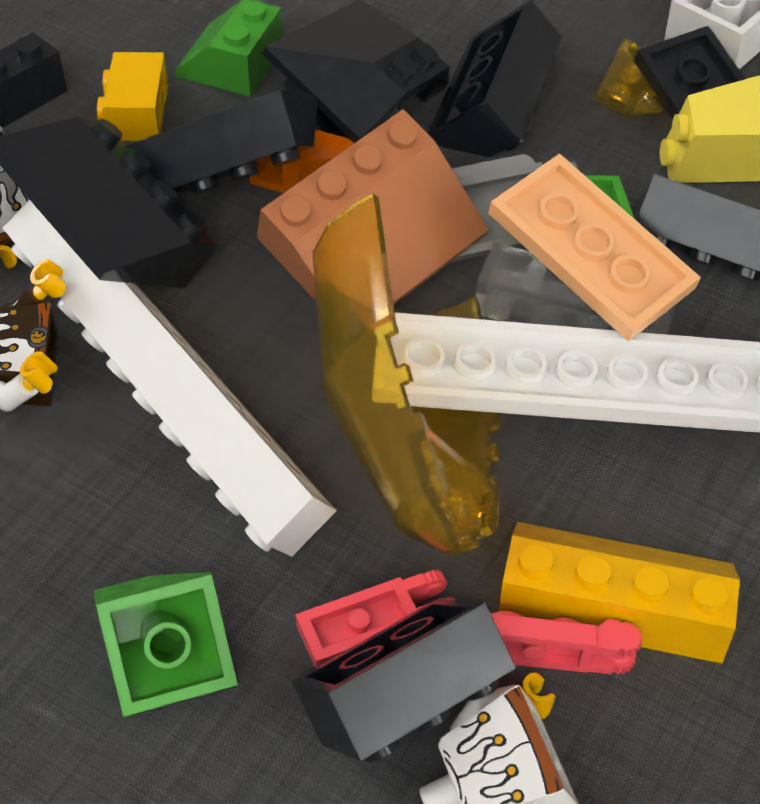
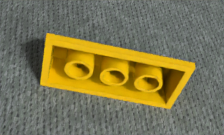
[499,522,740,664]

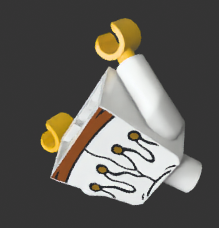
[419,673,579,804]

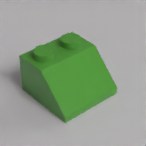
[175,0,283,97]

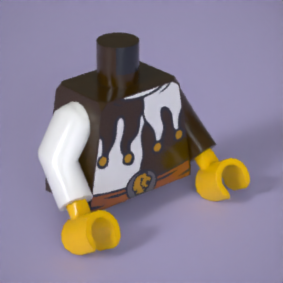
[0,259,65,412]

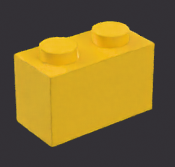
[97,52,168,141]

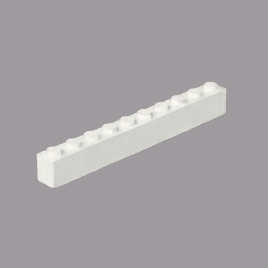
[3,200,337,557]

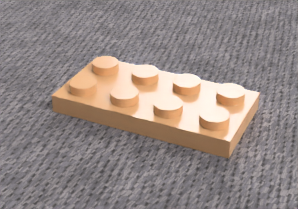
[488,153,701,342]

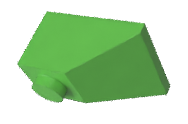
[93,572,238,717]

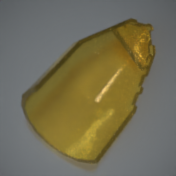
[312,193,501,555]

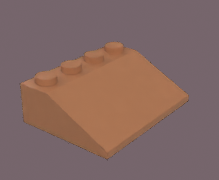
[257,109,489,339]

